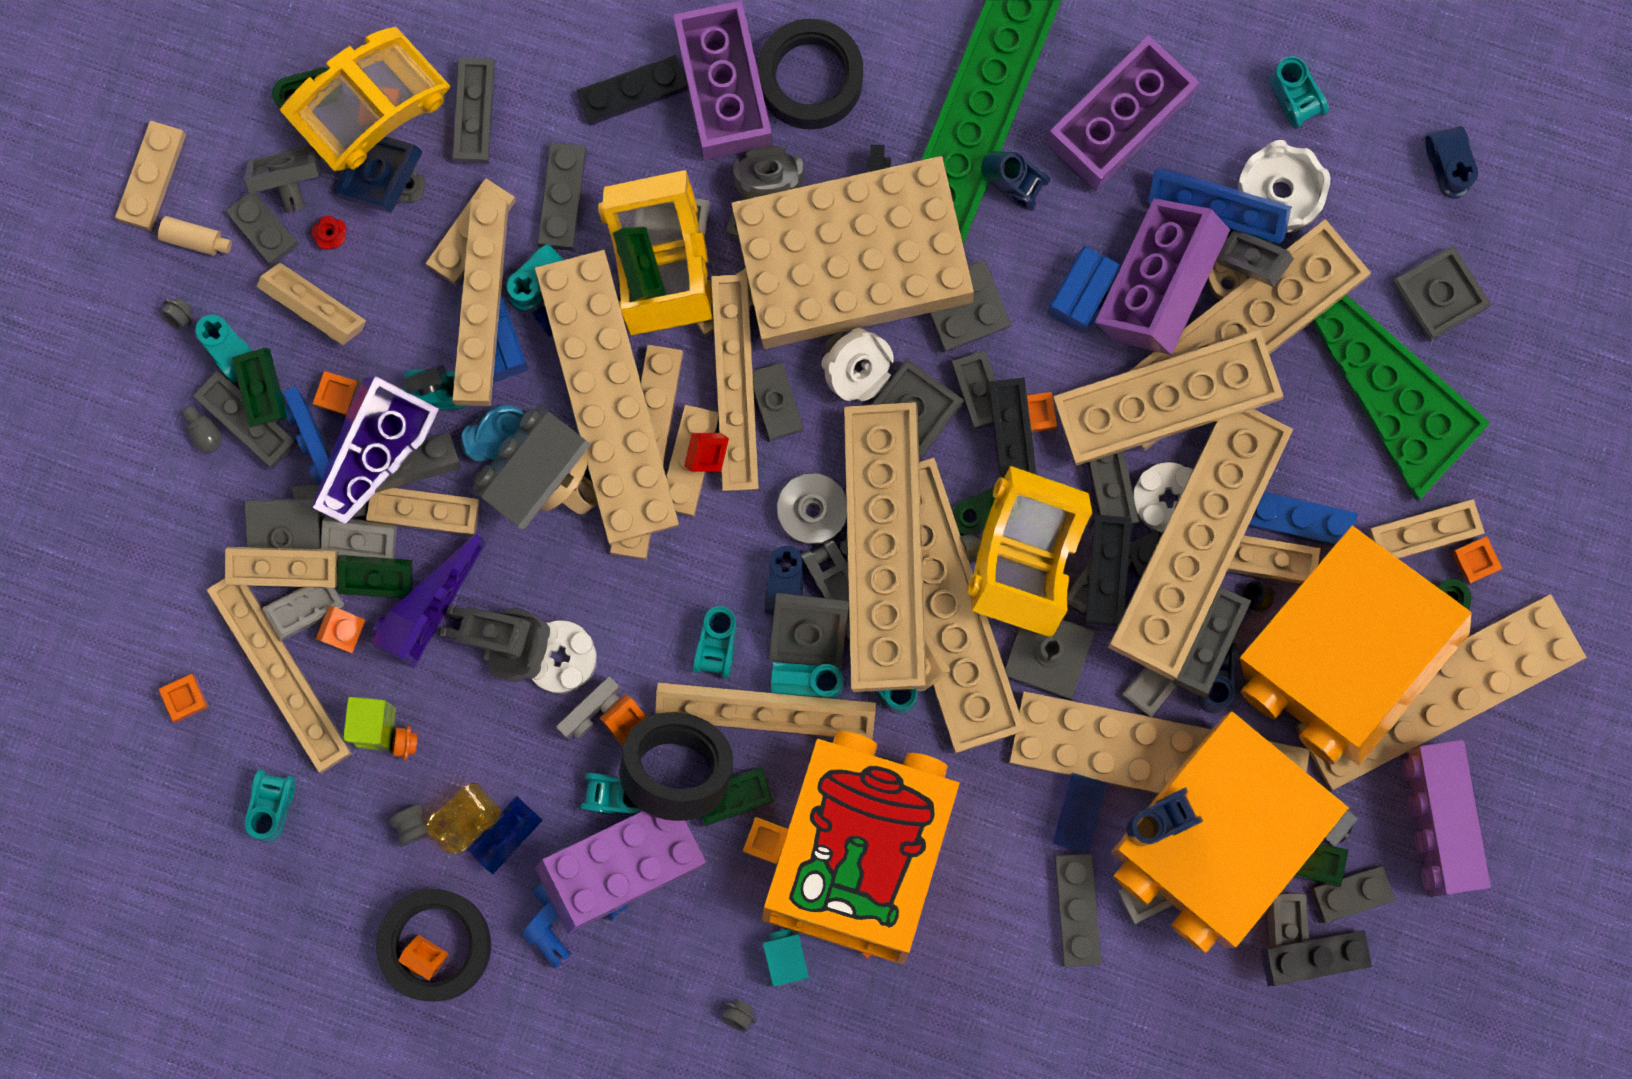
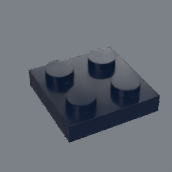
[333,131,423,213]

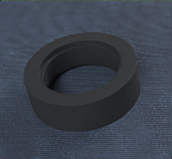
[758,19,863,130]
[619,712,733,821]
[376,889,491,1001]

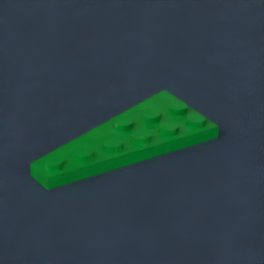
[1312,295,1490,502]

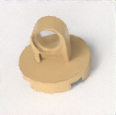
[541,453,598,515]

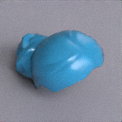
[461,404,524,461]

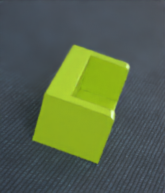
[344,697,396,751]

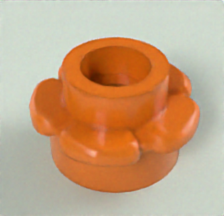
[392,725,417,761]

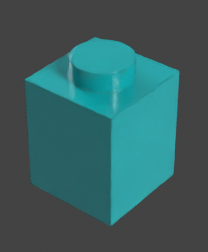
[763,929,809,987]

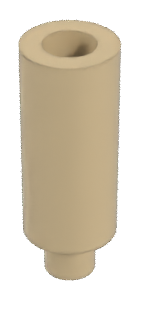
[158,216,232,256]

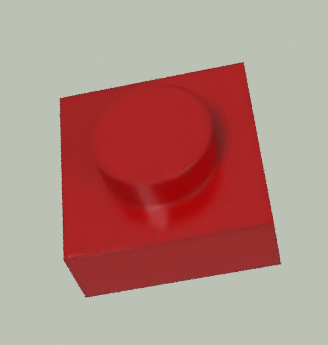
[684,433,729,472]

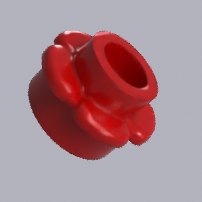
[312,216,347,250]

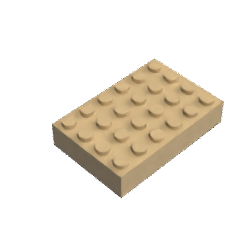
[732,156,974,349]

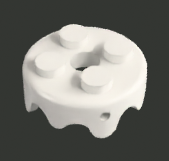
[1238,140,1330,233]

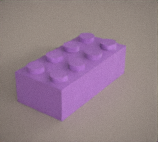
[673,1,772,160]
[1046,35,1200,192]
[1095,198,1230,355]
[1401,740,1491,897]
[535,811,706,934]

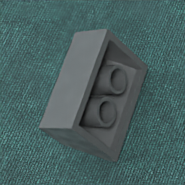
[472,404,591,530]

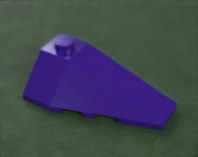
[311,376,439,524]
[371,534,486,668]

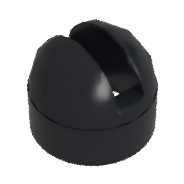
[1242,581,1274,611]

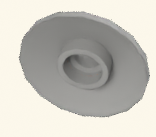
[777,473,847,544]

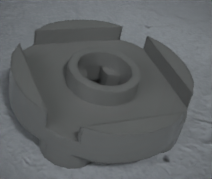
[733,146,804,200]
[482,608,550,682]

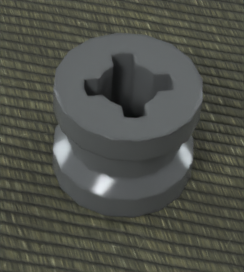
[388,805,433,847]

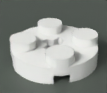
[822,328,893,401]
[1133,462,1193,535]
[532,620,597,694]

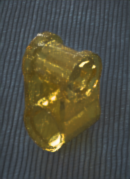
[427,783,501,854]

